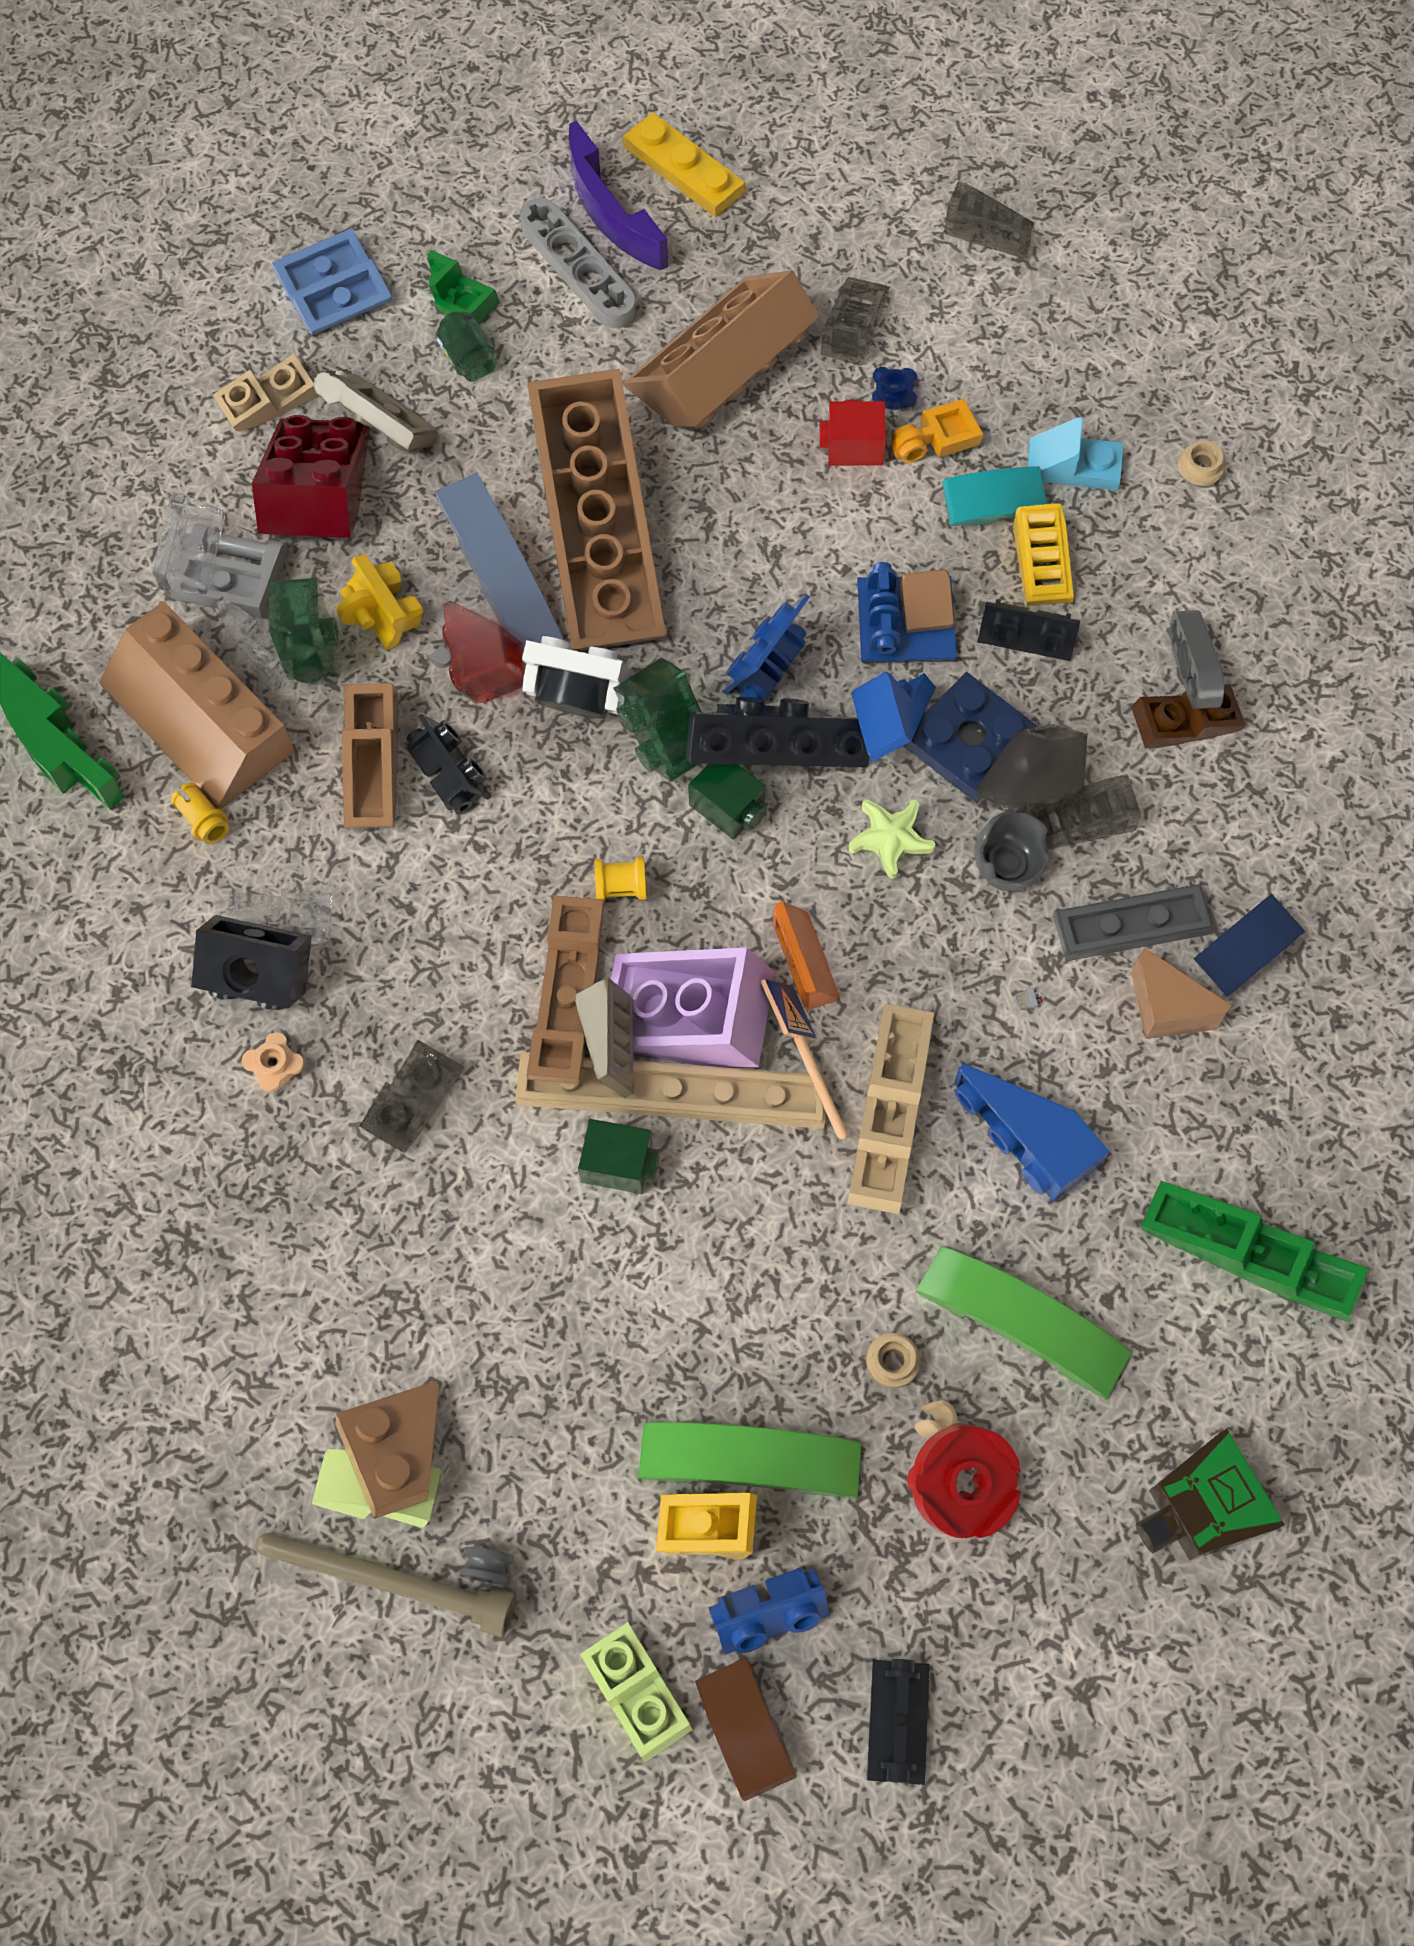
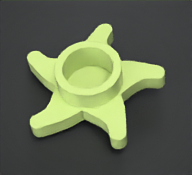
[848,799,935,879]

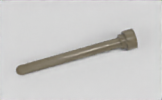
[256,1533,517,1638]

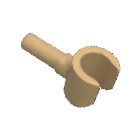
[915,1400,964,1438]

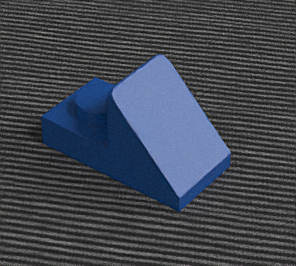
[852,672,936,761]

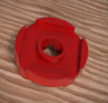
[907,1423,1021,1539]

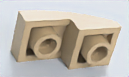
[213,353,319,432]

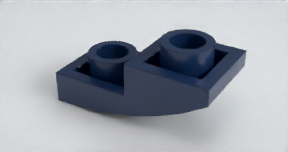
[1193,893,1305,997]

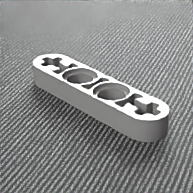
[520,198,636,328]

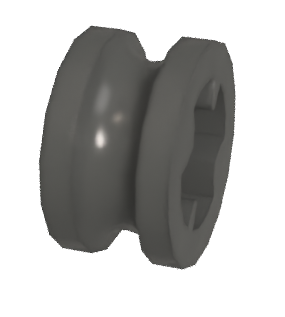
[459,1547,514,1585]

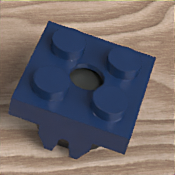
[904,671,1042,803]

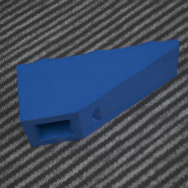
[954,1064,1110,1202]

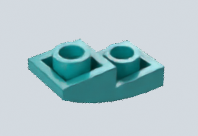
[942,466,1047,526]

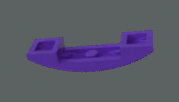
[568,121,668,270]

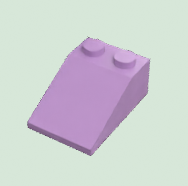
[611,947,775,1068]

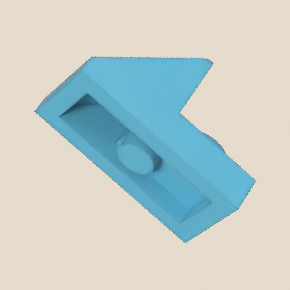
[1027,417,1123,490]

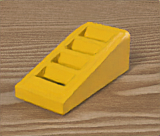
[1013,503,1074,606]

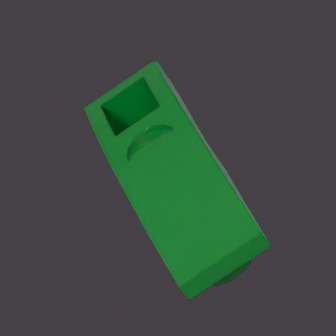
[0,653,124,810]

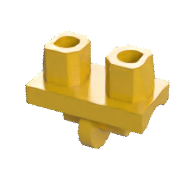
[337,553,423,650]

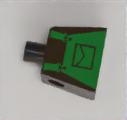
[1136,1429,1285,1561]

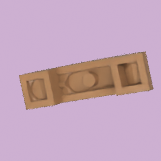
[526,895,604,1084]

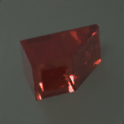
[442,601,526,703]

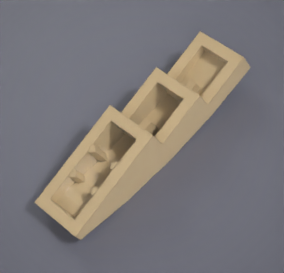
[847,1003,934,1214]

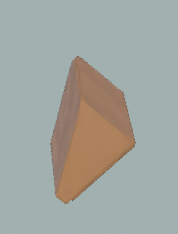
[899,569,954,634]

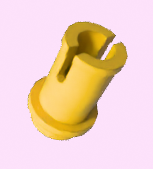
[171,782,229,844]

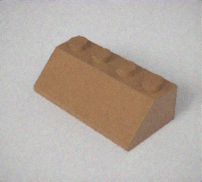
[622,270,820,429]
[99,601,295,809]

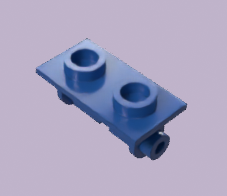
[708,1567,830,1655]

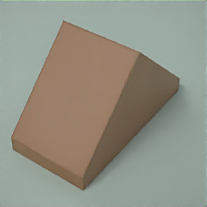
[1131,948,1232,1039]

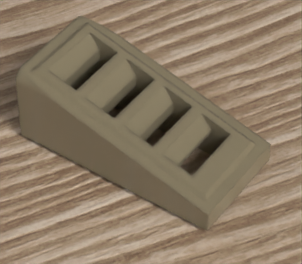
[575,978,634,1098]

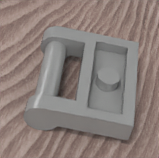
[169,524,288,618]

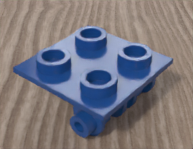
[857,562,957,662]
[722,594,810,701]

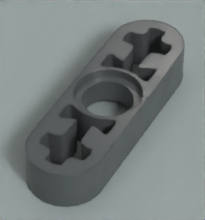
[1170,610,1224,709]

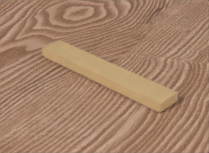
[515,1052,828,1129]

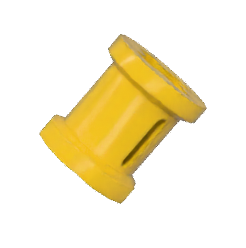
[594,856,647,902]

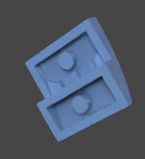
[272,228,392,335]

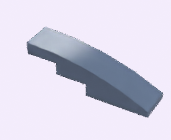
[435,473,564,663]

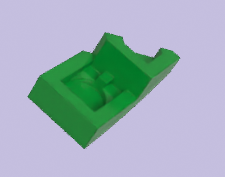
[427,250,500,332]

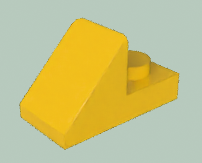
[656,1493,757,1560]

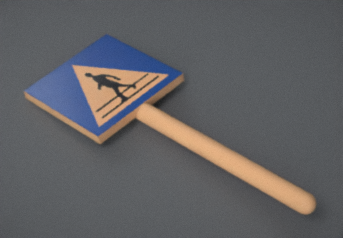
[760,979,847,1139]

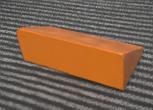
[773,901,840,1010]

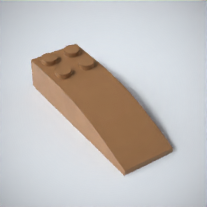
[527,369,666,652]

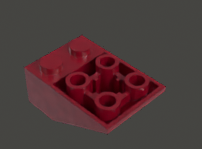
[251,415,370,538]

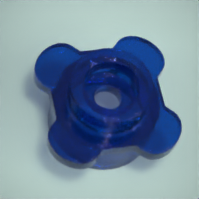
[872,367,917,410]

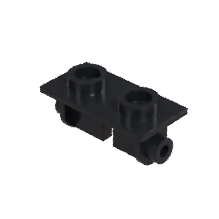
[977,599,1081,661]
[406,714,492,814]
[867,1659,930,1785]

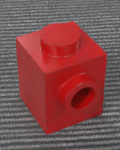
[819,399,886,466]

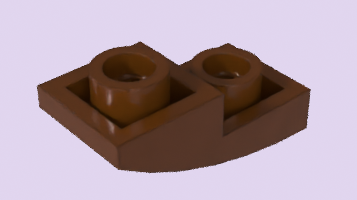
[1131,684,1246,749]
[695,1657,797,1802]

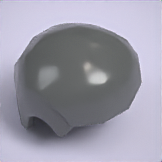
[974,809,1051,891]

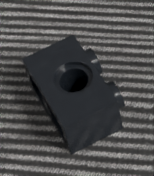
[191,915,312,1010]

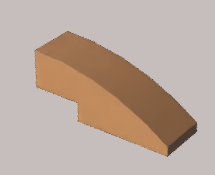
[342,683,398,829]

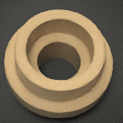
[1178,440,1226,486]
[866,1333,921,1388]

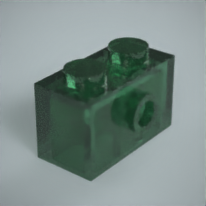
[268,578,339,683]
[613,657,702,782]

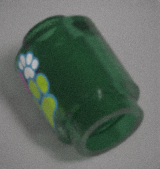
[435,312,497,382]

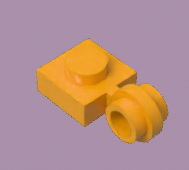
[891,398,983,464]

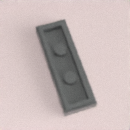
[1053,884,1214,962]

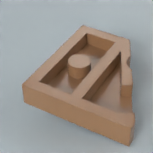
[335,1381,439,1519]

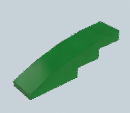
[1141,1181,1369,1323]

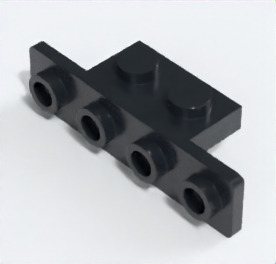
[686,697,870,767]

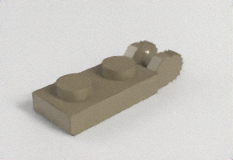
[313,369,438,451]

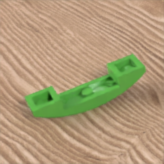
[916,1246,1132,1400]
[638,1422,861,1499]

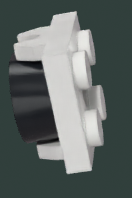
[522,636,635,719]

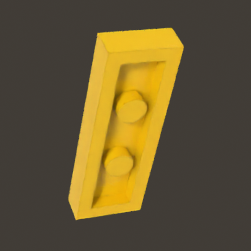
[622,112,745,217]

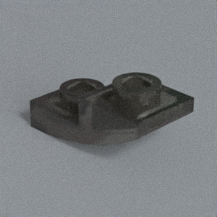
[359,1040,465,1153]

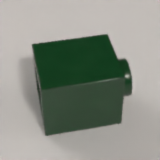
[688,764,766,840]
[578,1118,660,1194]

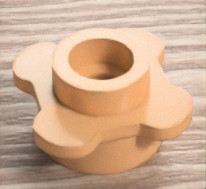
[242,1032,304,1092]

